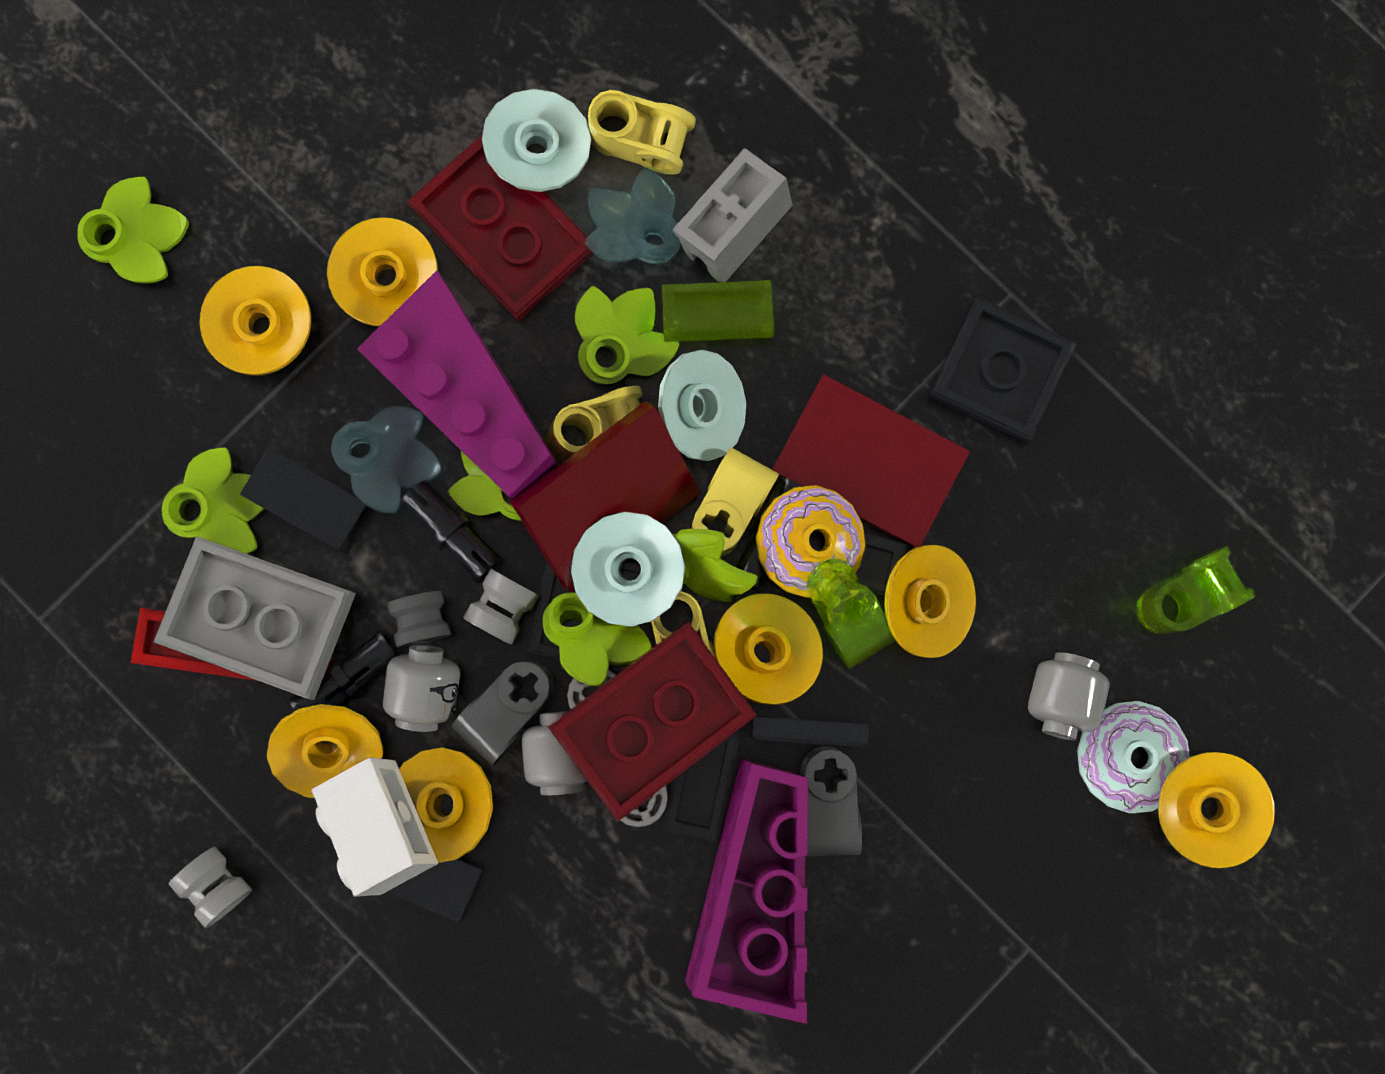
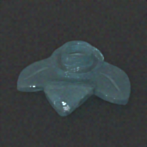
[585,168,681,264]
[331,406,441,513]

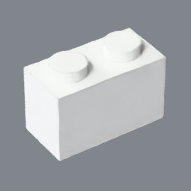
[311,757,438,897]

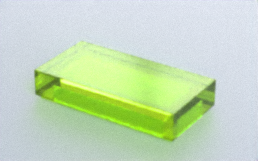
[662,280,774,342]

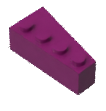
[357,270,560,500]
[685,758,808,1024]

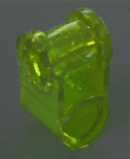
[1137,545,1256,635]
[806,559,896,669]

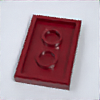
[407,134,597,323]
[772,374,970,549]
[510,401,701,592]
[547,622,757,822]

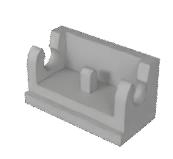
[673,148,793,285]

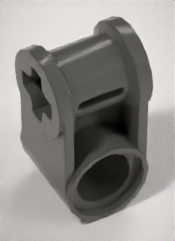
[451,661,557,766]
[799,745,862,857]

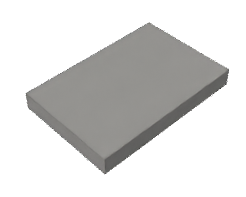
[154,536,356,700]

